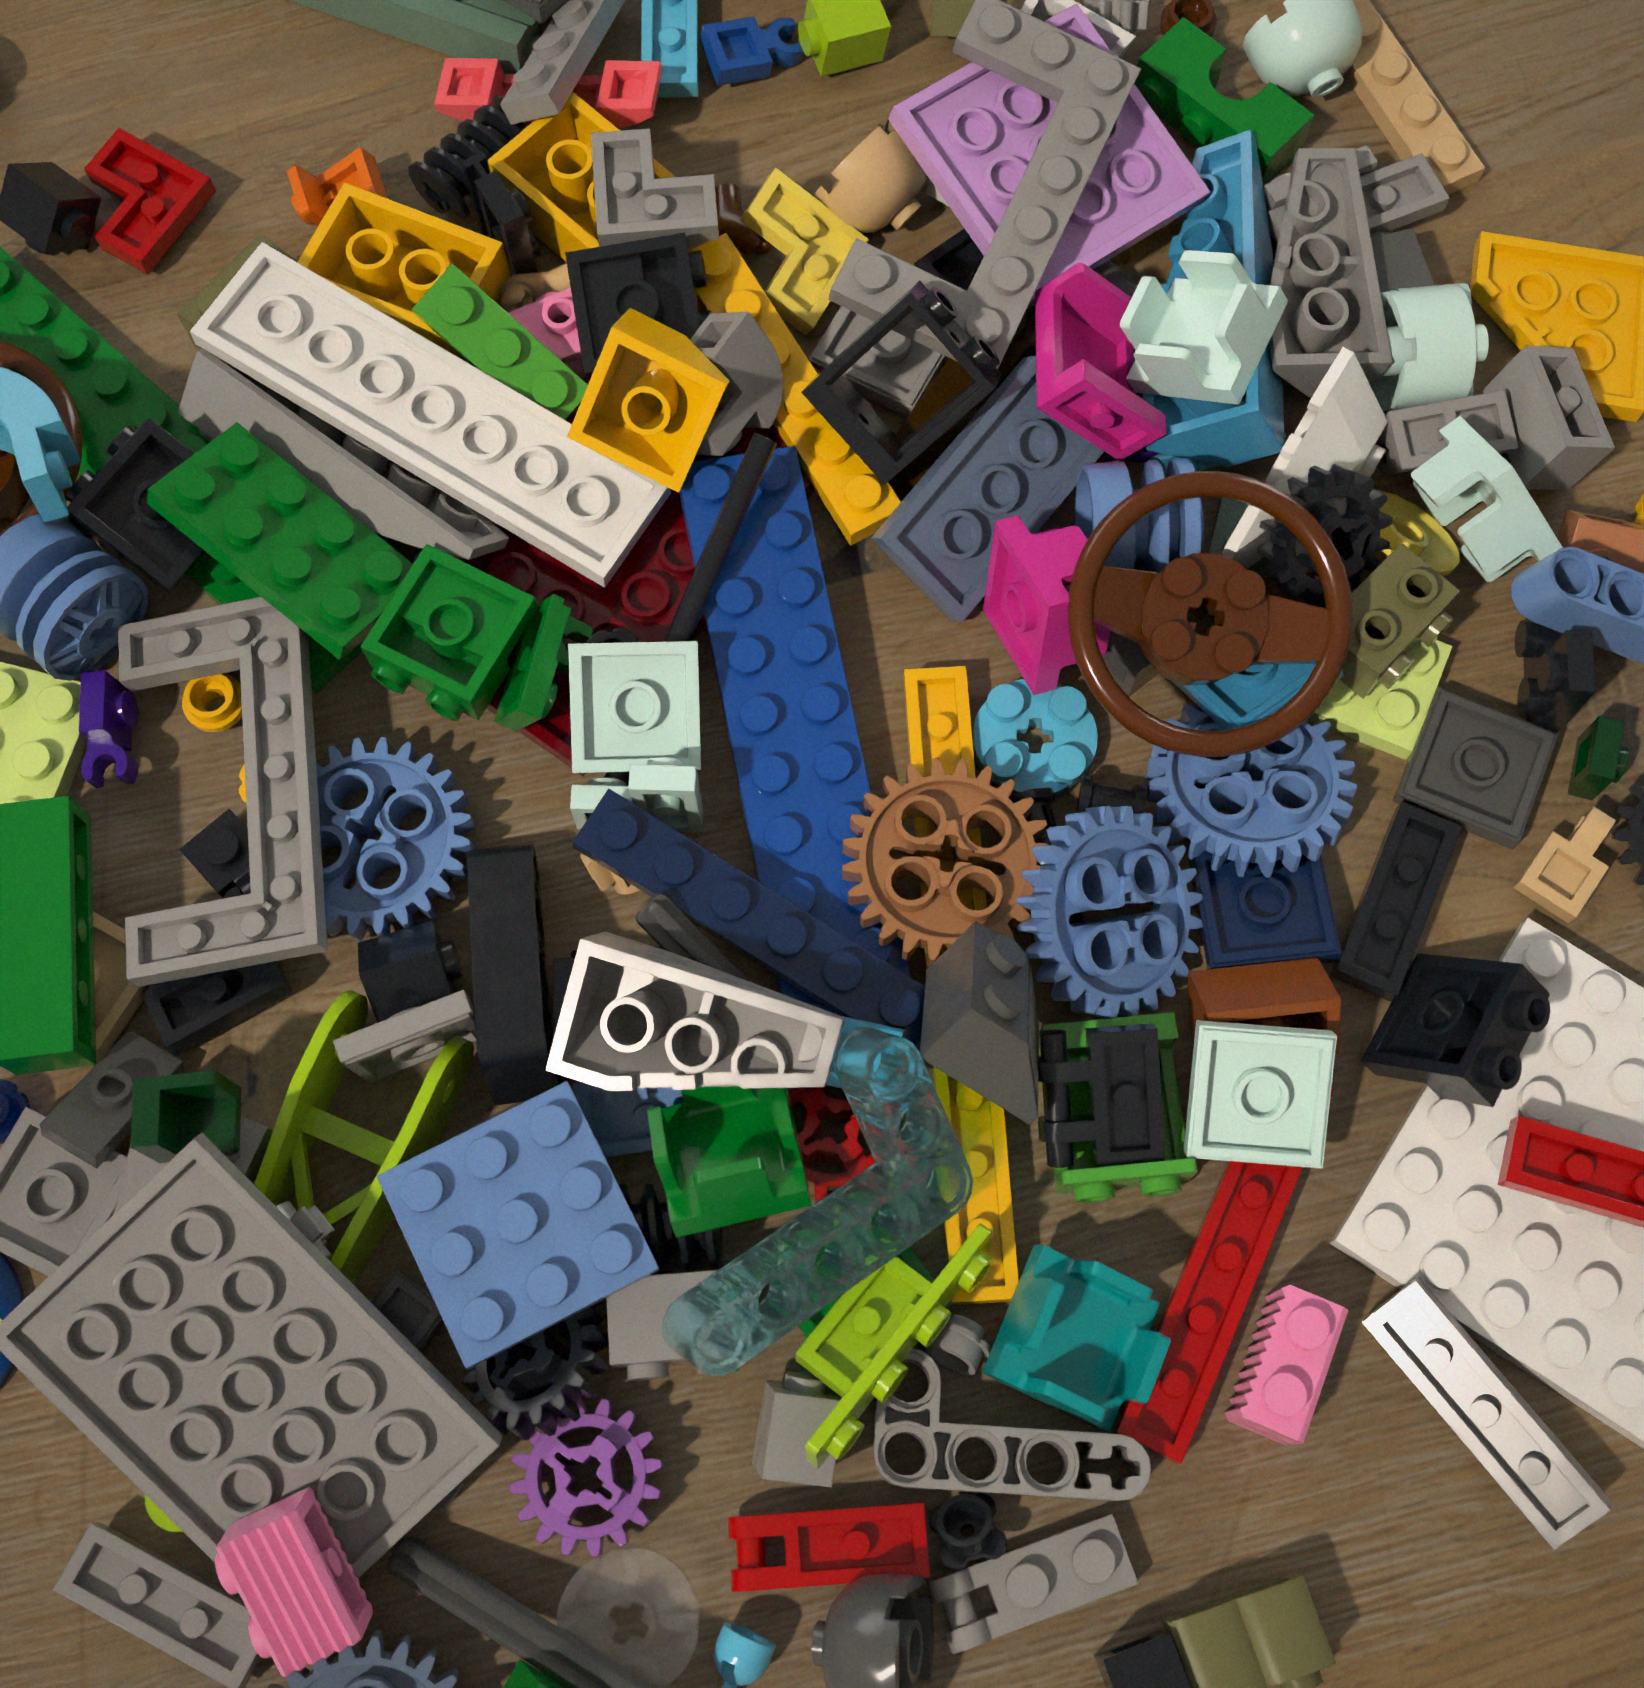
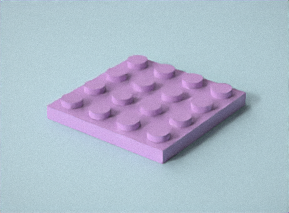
[888,3,1210,308]

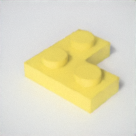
[740,168,869,335]

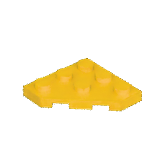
[1470,231,1644,422]

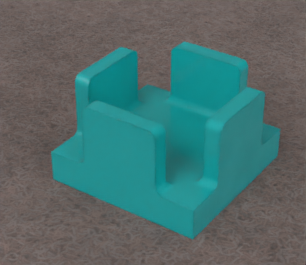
[982,1245,1171,1432]

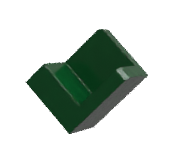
[131,1071,241,1163]

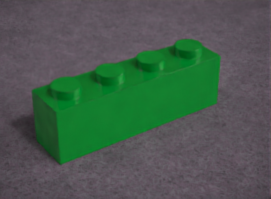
[0,796,96,1075]

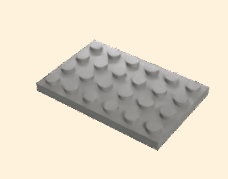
[0,1132,503,1578]

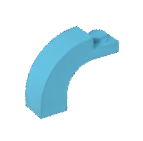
[0,367,82,523]

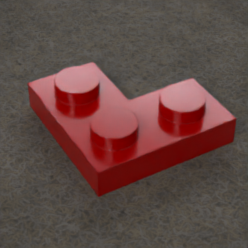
[84,128,216,275]

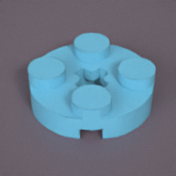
[972,679,1098,800]

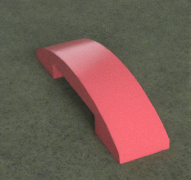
[434,58,663,129]

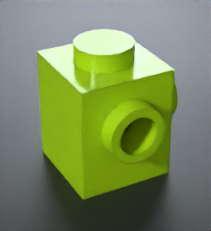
[798,0,891,77]

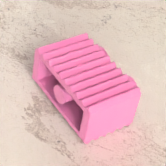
[1224,1285,1348,1446]
[215,1487,373,1677]

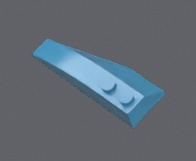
[1143,129,1285,467]

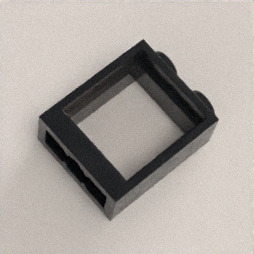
[801,280,1002,485]

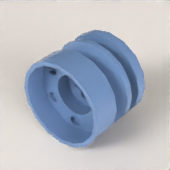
[1075,459,1204,572]
[0,514,148,681]

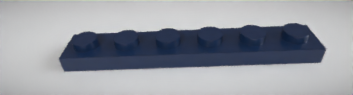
[572,788,925,1057]

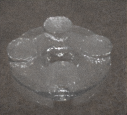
[557,1548,700,1688]

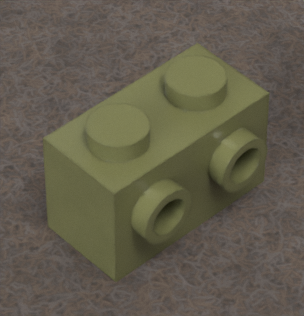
[1340,543,1460,699]

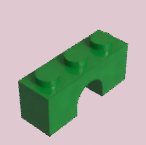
[1134,17,1315,188]

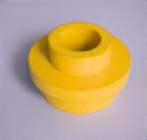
[182,673,242,732]

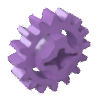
[509,1398,664,1557]

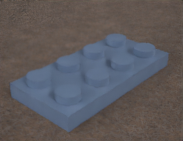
[871,356,1104,622]

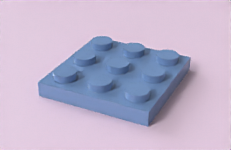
[376,1081,660,1369]

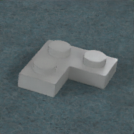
[591,128,719,247]

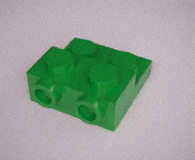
[360,544,539,721]

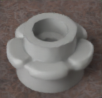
[925,1314,991,1376]

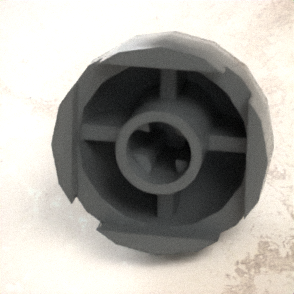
[812,1573,934,1688]

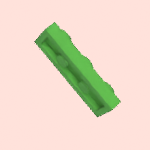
[412,263,588,421]

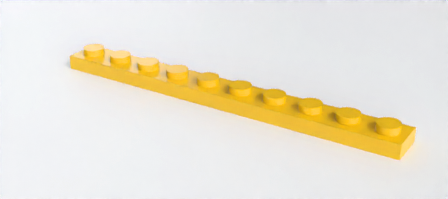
[903,666,1019,1305]

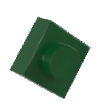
[1567,716,1628,801]

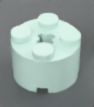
[1372,283,1489,411]

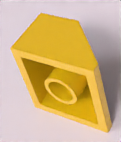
[567,308,729,493]

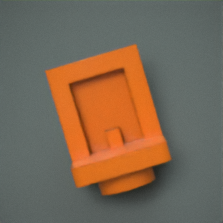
[287,147,388,226]

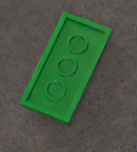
[147,422,413,660]

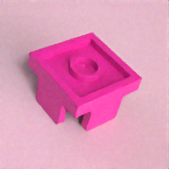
[983,515,1111,695]

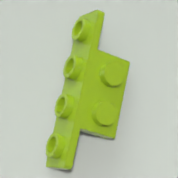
[795,1223,994,1469]

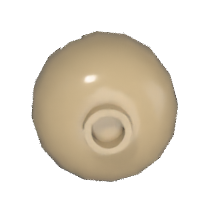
[814,122,927,233]

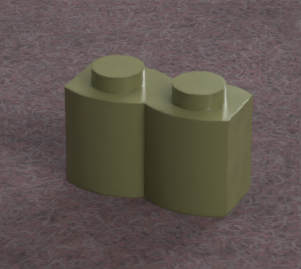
[1161,1573,1336,1688]

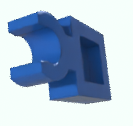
[699,17,804,86]

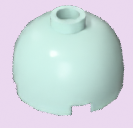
[1242,0,1363,98]

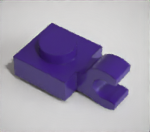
[79,670,139,788]

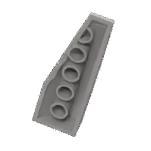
[178,349,509,560]

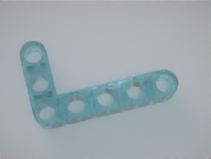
[662,1027,973,1376]

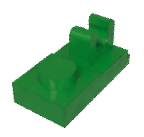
[494,594,593,731]

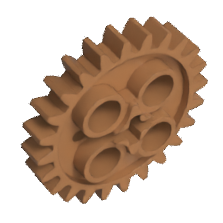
[842,758,1049,967]

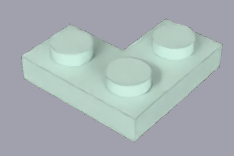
[570,757,703,832]

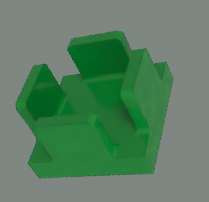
[647,1086,812,1238]

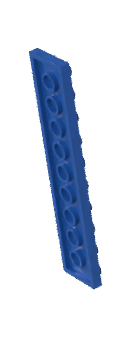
[679,446,921,1043]

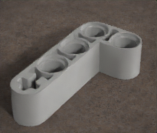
[873,1349,1151,1501]

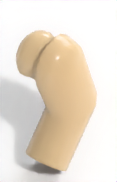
[501,263,570,313]

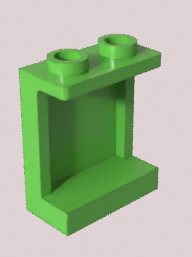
[1039,1012,1198,1203]

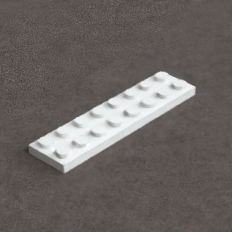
[190,242,671,588]

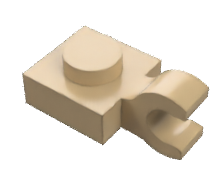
[1513,806,1616,923]

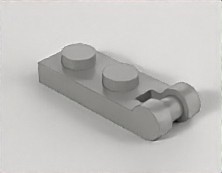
[927,1514,1139,1654]

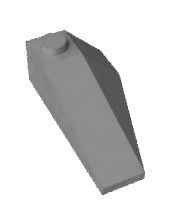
[546,931,845,1091]

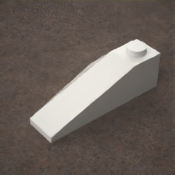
[1221,347,1388,569]

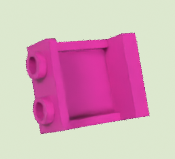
[1035,263,1166,461]

